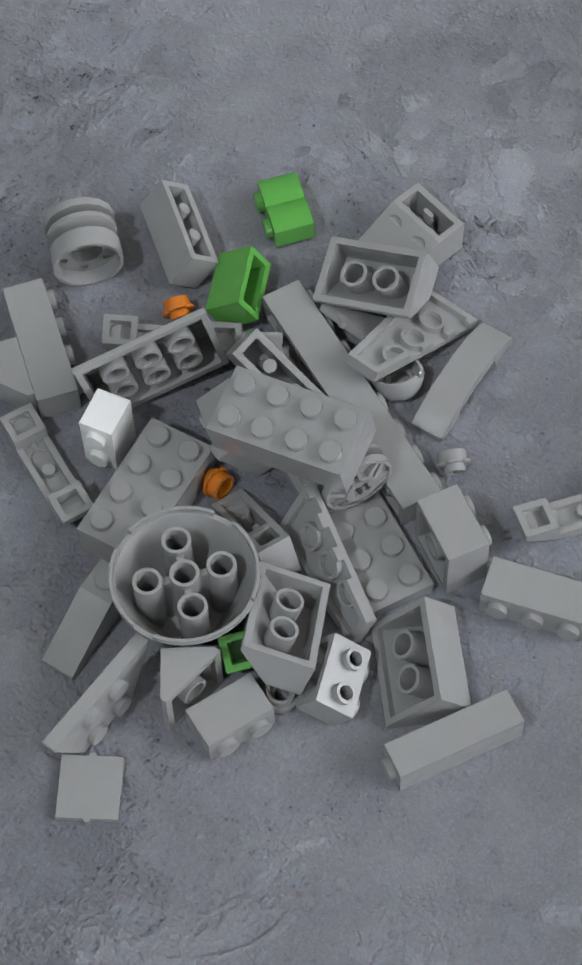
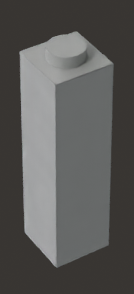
[380,690,525,791]

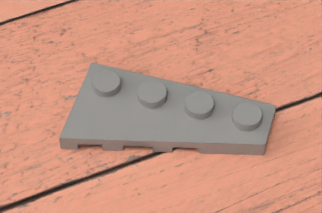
[345,290,478,382]
[279,484,377,643]

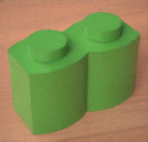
[253,172,315,247]

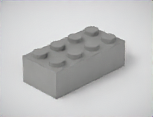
[206,365,377,494]
[77,418,216,563]

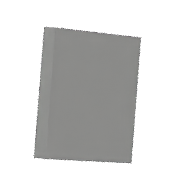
[160,646,223,732]

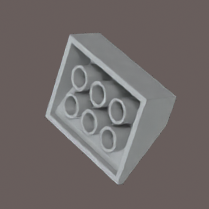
[71,307,229,408]

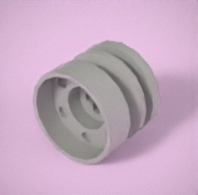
[44,197,123,287]
[315,439,392,510]

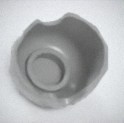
[371,360,424,401]

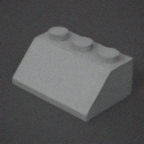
[312,236,439,319]
[240,561,330,695]
[371,596,471,728]

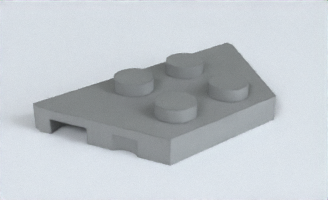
[42,632,149,753]

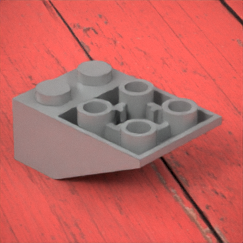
[359,183,464,266]

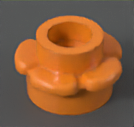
[162,295,195,322]
[201,466,234,500]

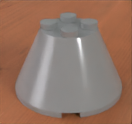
[108,506,261,646]

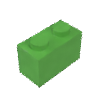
[205,245,271,324]

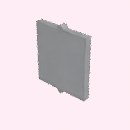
[319,304,388,341]
[55,752,125,825]

